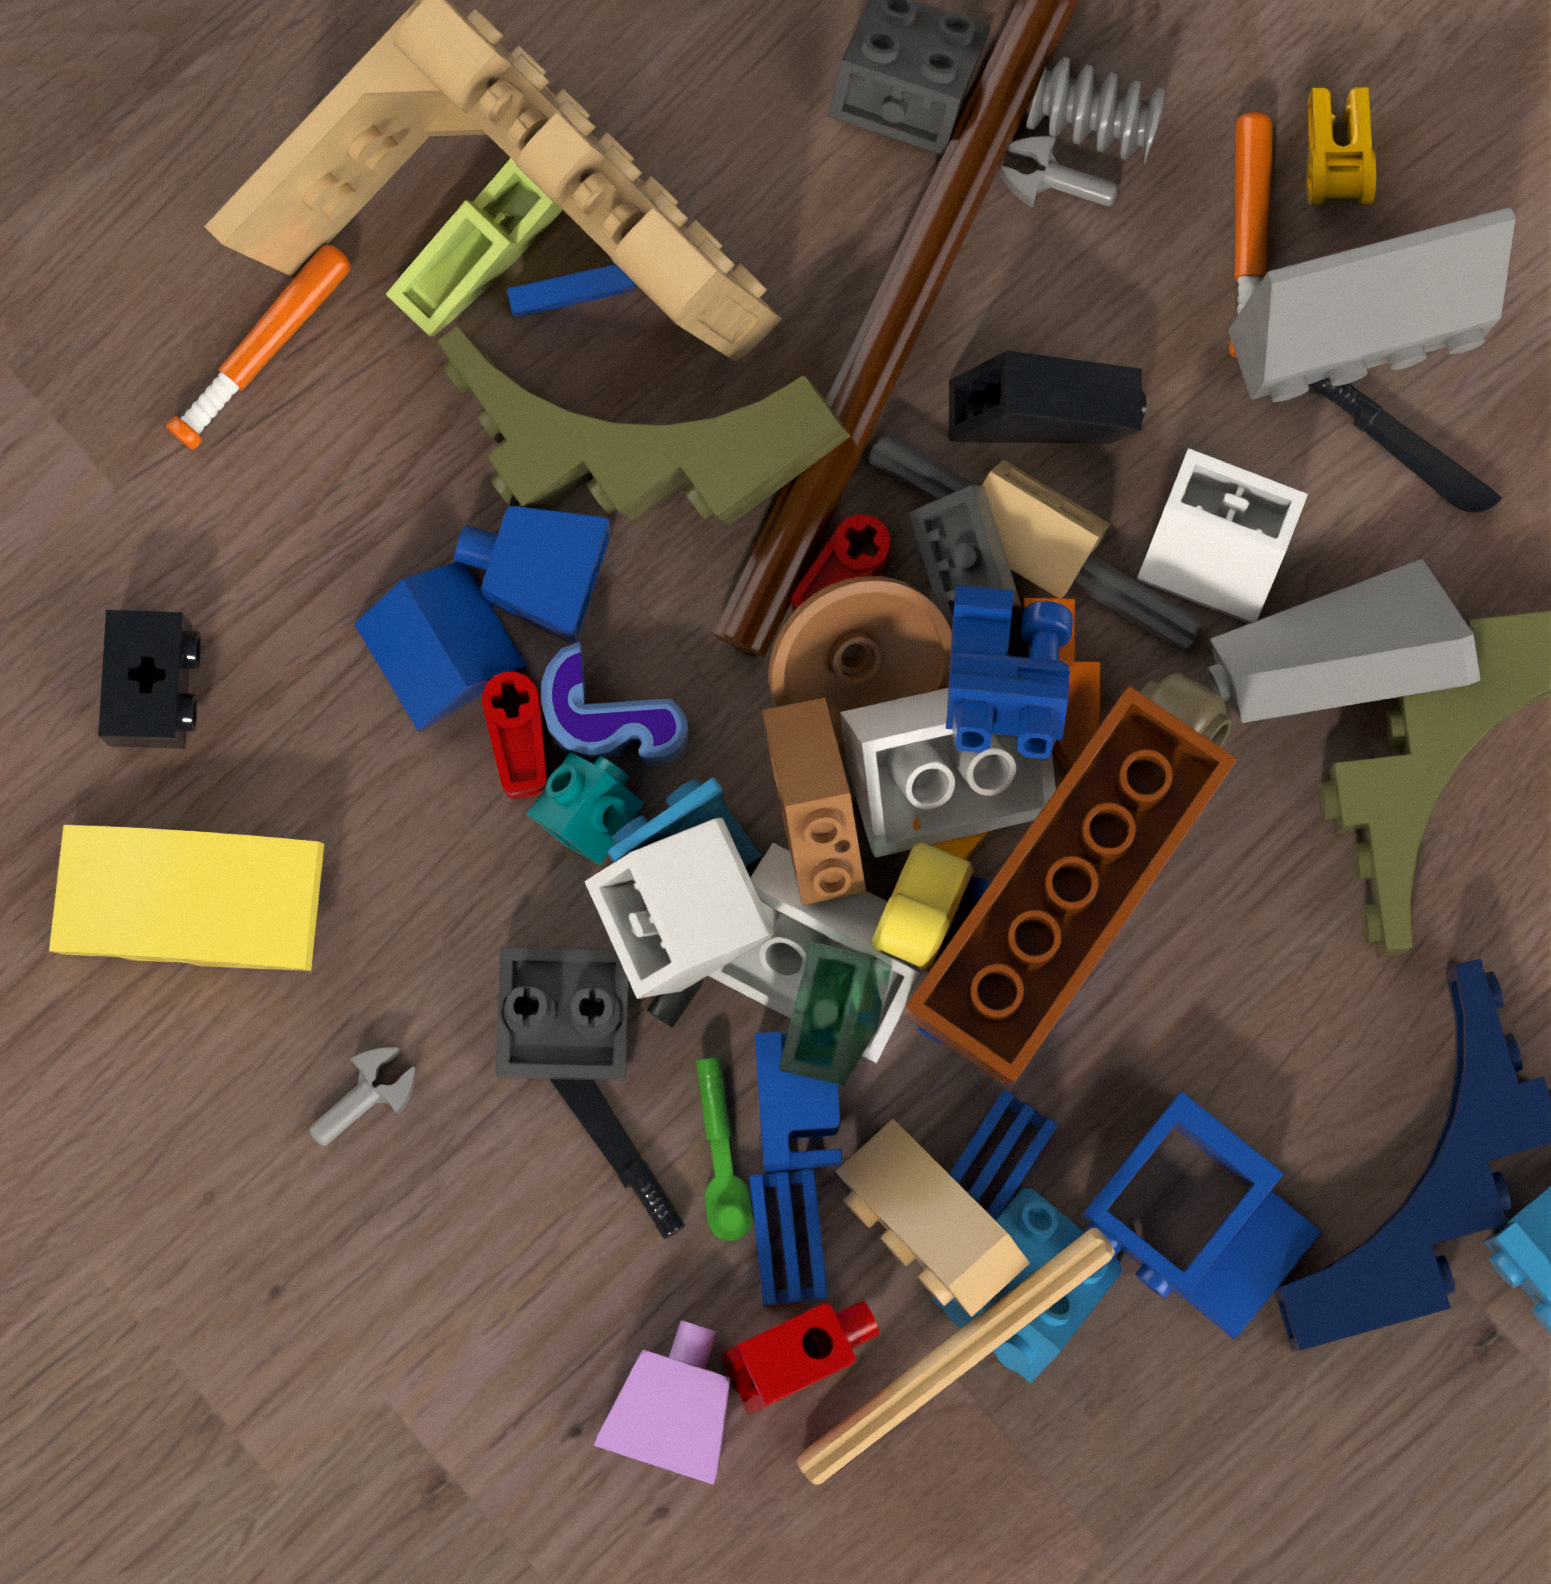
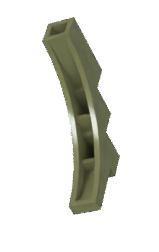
[437,326,851,526]
[1318,610,1551,958]

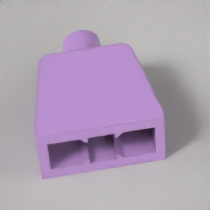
[594,1320,731,1485]

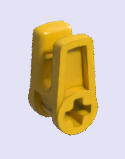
[1306,87,1376,205]

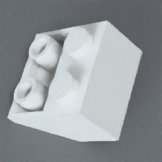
[1136,448,1308,624]
[584,818,776,998]

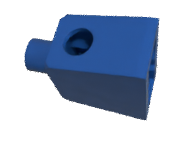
[454,506,612,644]

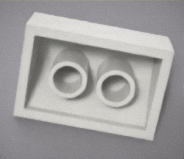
[840,688,1056,857]
[708,843,924,1063]

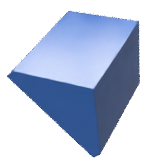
[354,562,527,732]

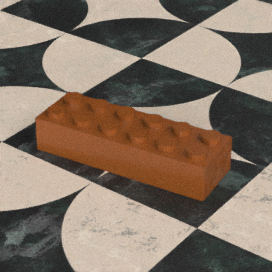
[903,685,1237,1089]

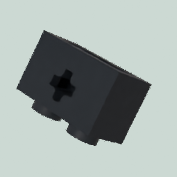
[98,610,201,749]

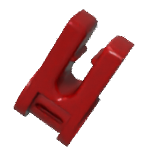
[791,514,890,612]
[482,671,549,799]

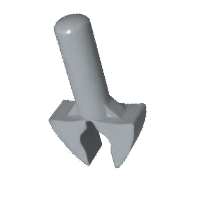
[1000,136,1119,207]
[309,1047,417,1146]

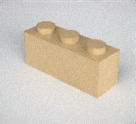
[836,1119,1030,1317]

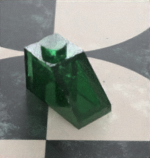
[779,941,892,1086]

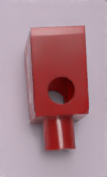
[720,1300,880,1415]

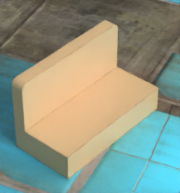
[982,459,1110,598]

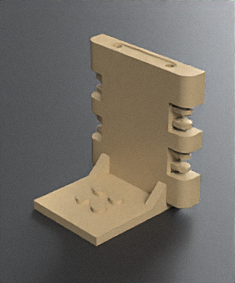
[204,0,782,361]

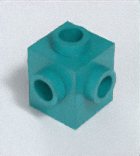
[526,752,644,865]

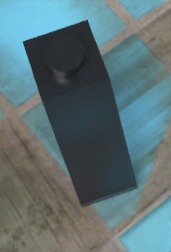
[949,351,1147,444]

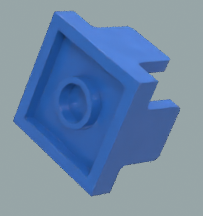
[755,1031,843,1173]

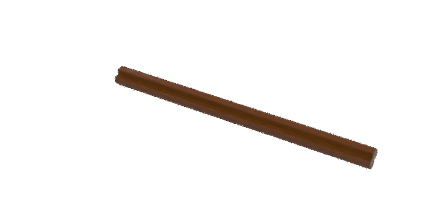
[713,0,1079,658]

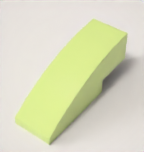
[386,158,563,337]

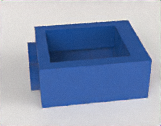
[1080,1091,1284,1299]

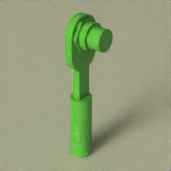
[695,1057,753,1241]

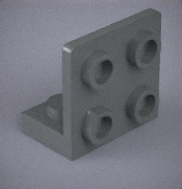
[828,0,990,155]

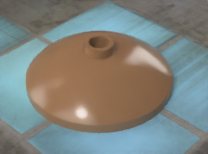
[769,576,952,758]

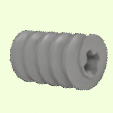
[1026,56,1165,166]

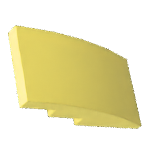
[49,825,324,971]

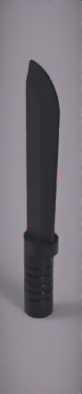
[1308,378,1502,512]
[550,1079,685,1239]

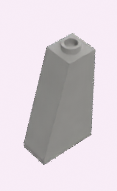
[1207,559,1481,723]

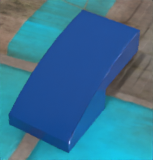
[1183,1190,1322,1340]

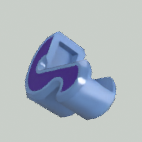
[541,642,689,767]

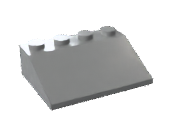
[1228,207,1516,402]

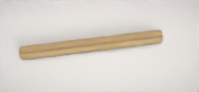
[797,1228,1115,1485]

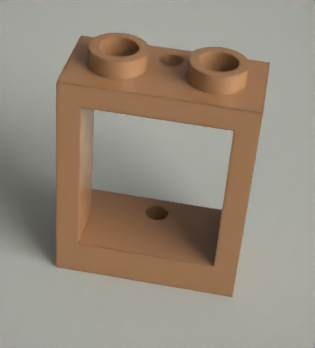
[762,697,866,905]

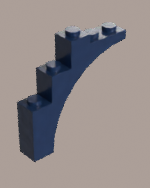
[1274,959,1551,1352]

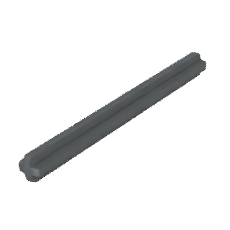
[868,433,1203,652]

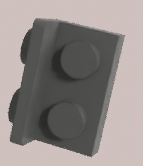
[909,485,1021,631]

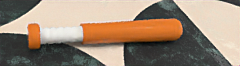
[1229,112,1273,358]
[166,245,351,451]

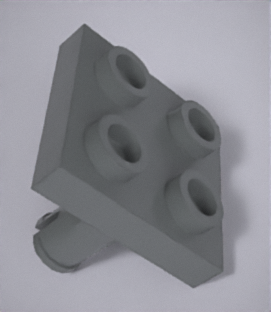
[496,947,629,1081]

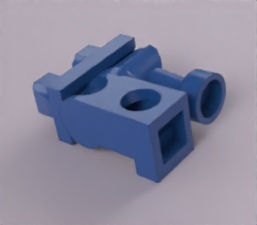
[946,585,1073,759]

